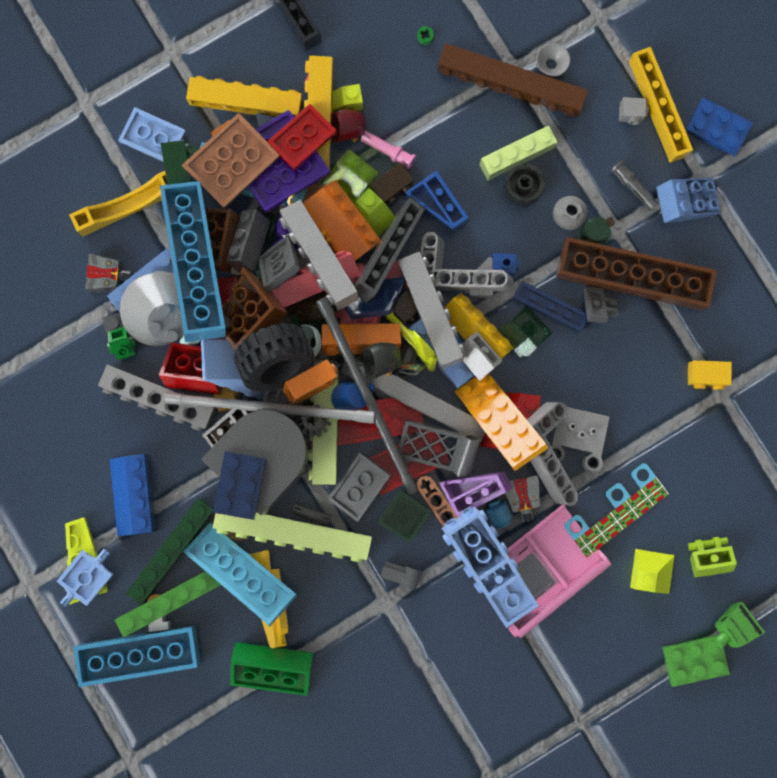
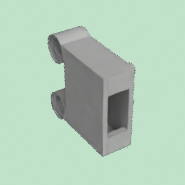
[550,407,610,472]

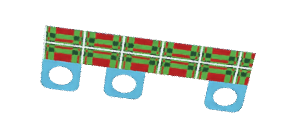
[564,463,669,557]

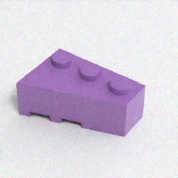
[440,471,513,518]

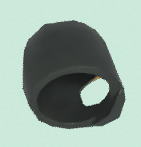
[362,342,401,379]

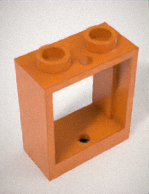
[283,360,338,405]

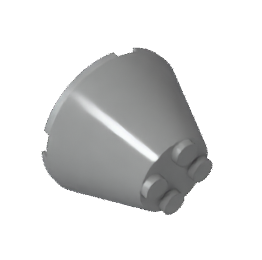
[120,271,184,346]

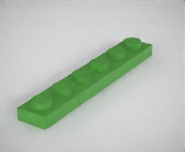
[115,571,221,638]

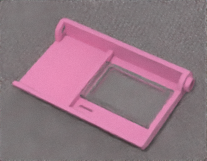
[472,504,611,638]

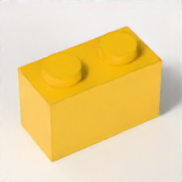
[688,360,732,390]

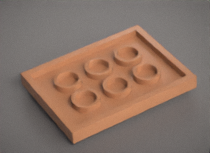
[182,113,280,209]

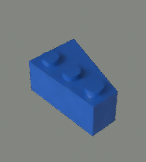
[405,171,469,232]

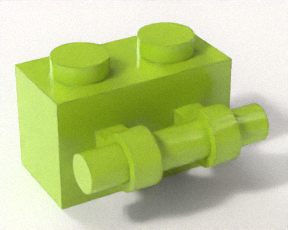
[687,537,737,578]

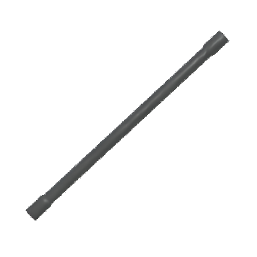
[316,297,418,495]

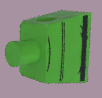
[714,602,765,648]

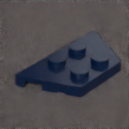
[344,277,405,319]

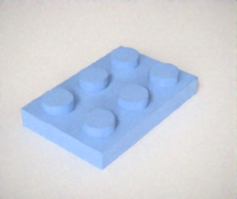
[118,107,187,162]

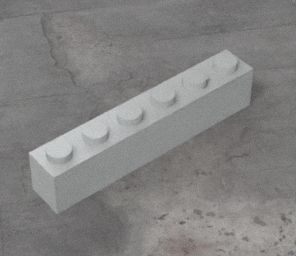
[279,200,359,311]
[398,252,466,370]

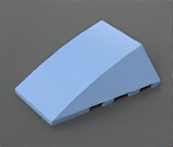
[201,337,265,401]

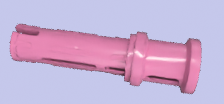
[361,131,416,170]

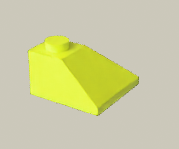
[630,549,674,594]

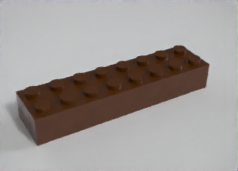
[555,237,717,311]

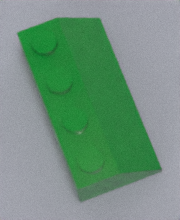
[230,642,313,696]

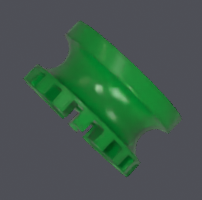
[417,26,434,45]

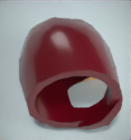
[331,109,366,143]

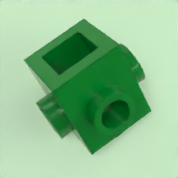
[107,327,137,360]

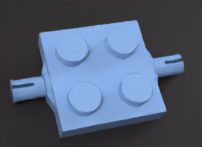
[57,549,114,607]

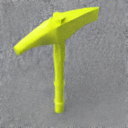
[384,312,438,372]

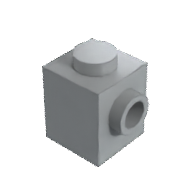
[619,97,649,125]

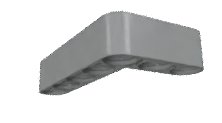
[421,232,514,291]
[527,402,578,506]

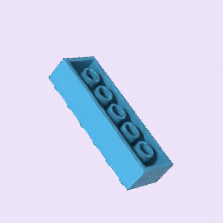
[73,625,201,687]

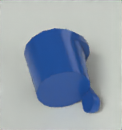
[331,381,375,411]

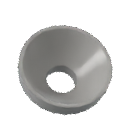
[536,43,570,78]
[553,196,587,230]

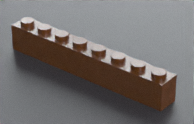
[437,43,588,117]

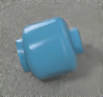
[485,498,513,529]

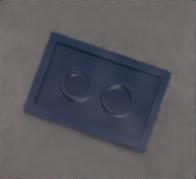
[213,451,266,520]

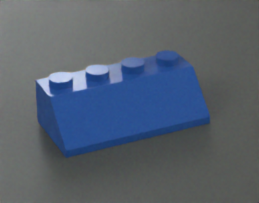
[110,454,157,536]

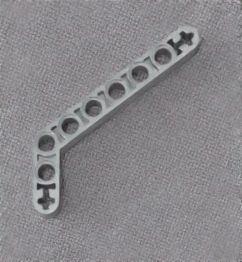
[339,361,485,441]

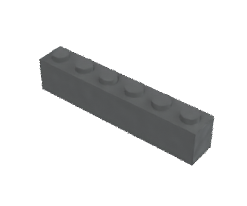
[354,198,425,303]

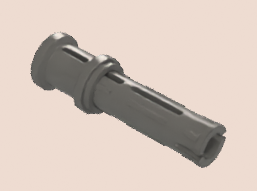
[610,160,659,211]

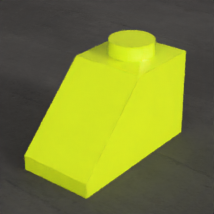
[332,84,363,113]

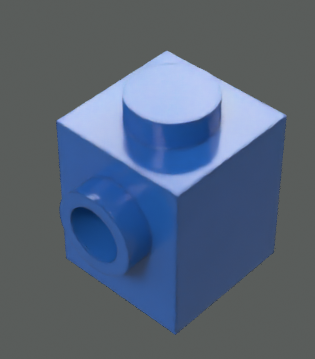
[492,253,519,277]

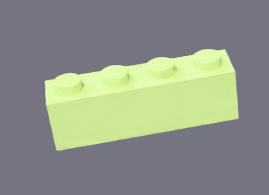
[479,126,557,181]

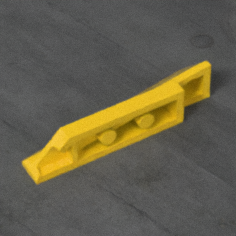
[249,550,288,648]

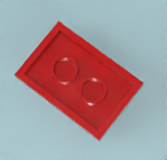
[267,104,337,171]

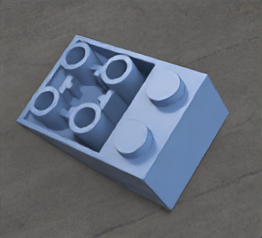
[656,178,721,223]

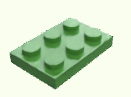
[662,635,730,687]

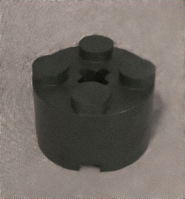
[504,164,544,208]

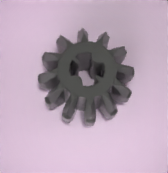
[298,404,331,438]

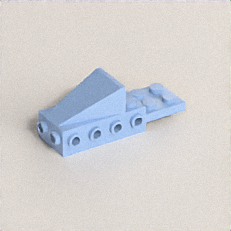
[441,506,539,628]

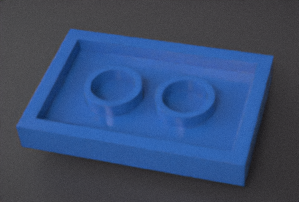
[685,97,753,157]

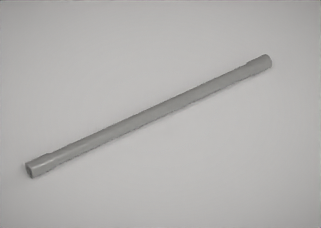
[164,392,376,424]

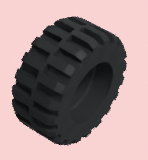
[234,323,315,392]

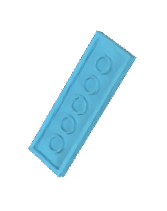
[183,523,297,626]

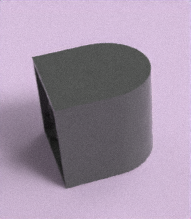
[201,410,310,515]

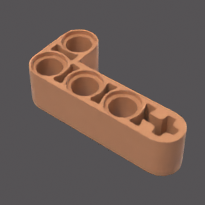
[416,476,457,527]

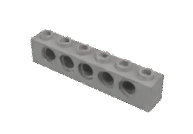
[98,365,217,432]

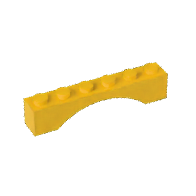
[69,171,167,237]

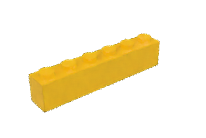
[628,47,693,163]
[304,56,333,175]
[186,76,303,118]

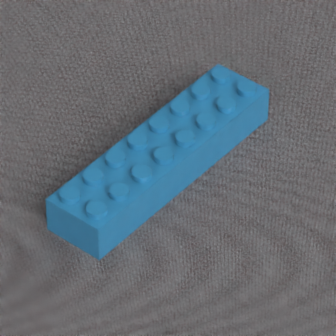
[160,181,225,342]

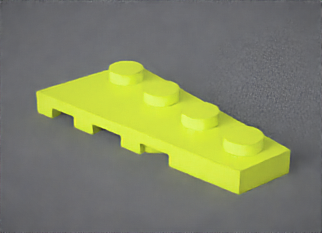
[65,517,109,604]

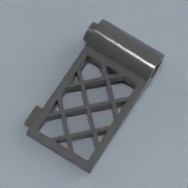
[398,419,481,478]

